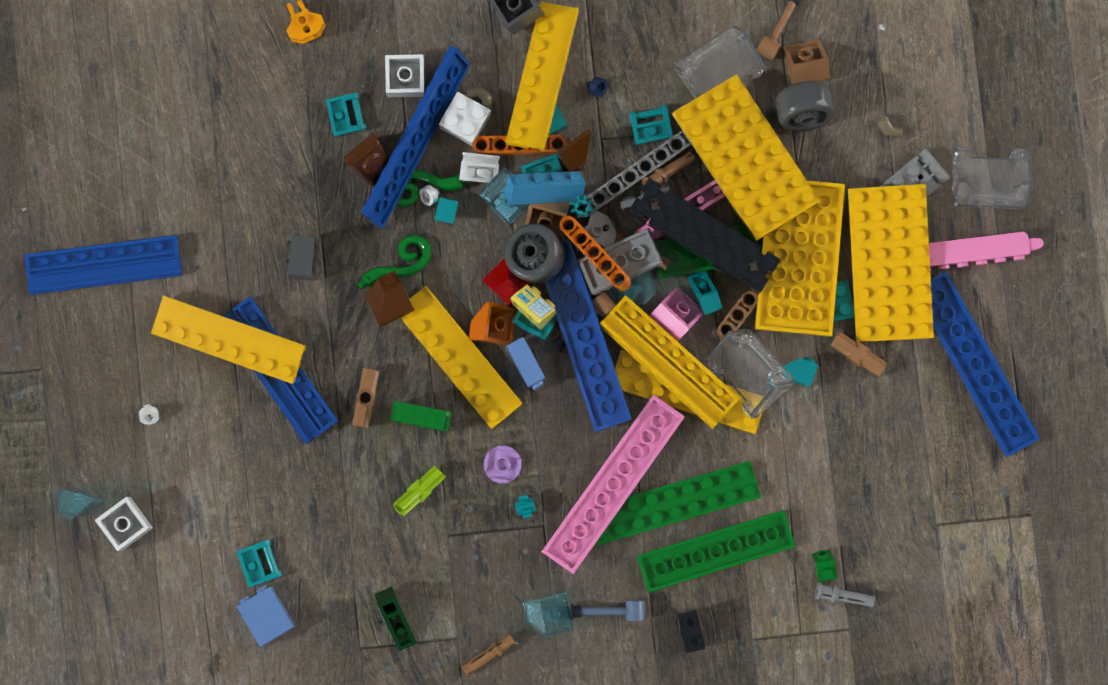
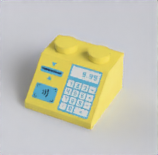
[510,285,556,330]

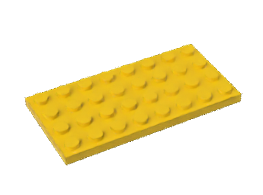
[672,74,820,242]
[755,181,845,337]
[848,184,934,342]

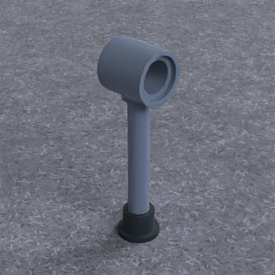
[571,601,645,621]

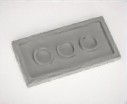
[578,228,663,295]

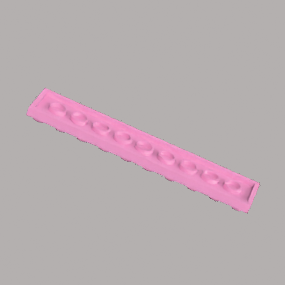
[541,395,685,575]

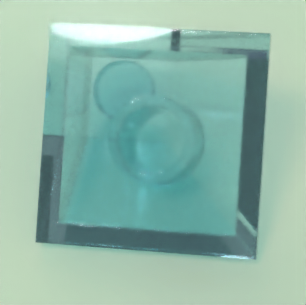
[609,270,656,308]
[57,489,104,520]
[523,592,573,637]

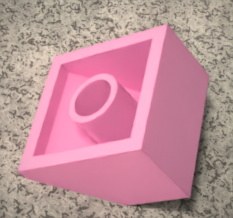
[649,286,704,342]

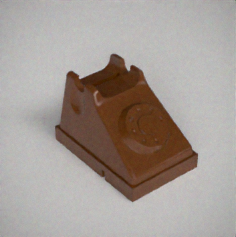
[344,133,389,187]

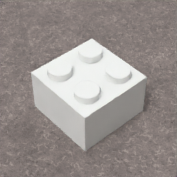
[385,54,425,97]
[439,92,491,147]
[95,497,153,551]

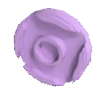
[484,445,522,484]

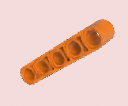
[473,135,566,156]
[560,216,631,291]

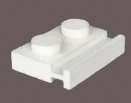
[459,152,500,184]

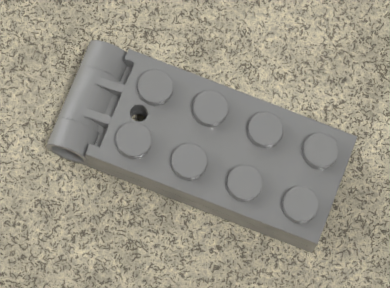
[879,149,950,197]

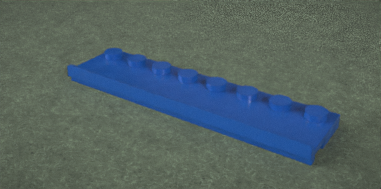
[24,235,183,295]
[224,296,339,445]

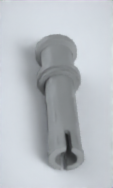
[815,582,875,608]

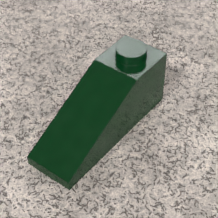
[374,586,417,651]

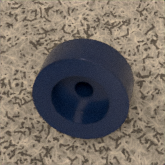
[587,77,608,97]

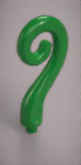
[396,170,469,207]
[357,235,432,290]

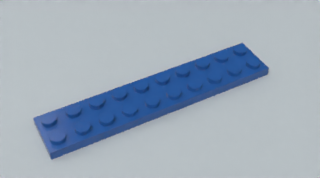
[361,46,471,229]
[545,239,632,432]
[931,271,1040,458]

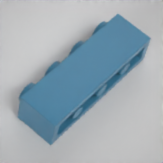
[504,171,586,205]

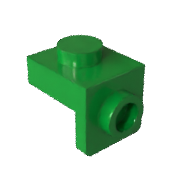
[812,550,838,582]

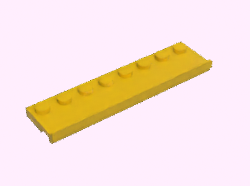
[506,2,579,151]
[400,285,523,429]
[151,295,306,384]
[600,295,740,429]

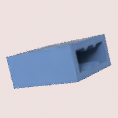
[506,337,545,390]
[237,585,295,647]

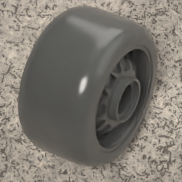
[775,81,835,132]
[505,224,565,283]

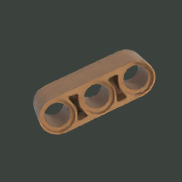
[717,291,758,340]

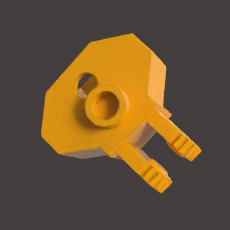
[286,0,326,44]

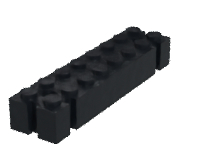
[628,178,781,294]

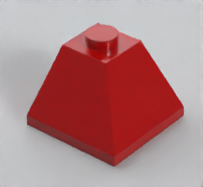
[482,258,533,307]

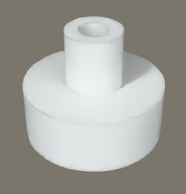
[419,185,440,206]
[139,404,159,425]

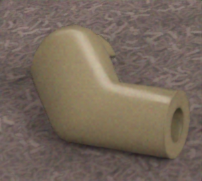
[467,88,492,106]
[878,115,903,137]

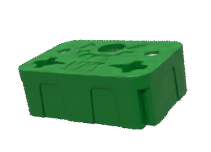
[390,401,452,433]

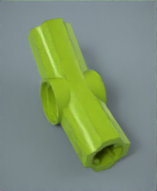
[393,465,446,516]

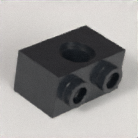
[677,610,706,653]

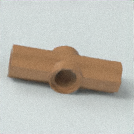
[830,331,887,377]
[352,368,380,428]

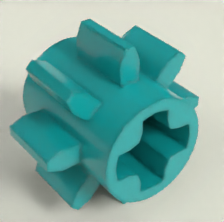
[570,194,593,218]
[514,495,536,519]

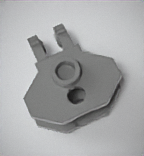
[576,211,617,251]

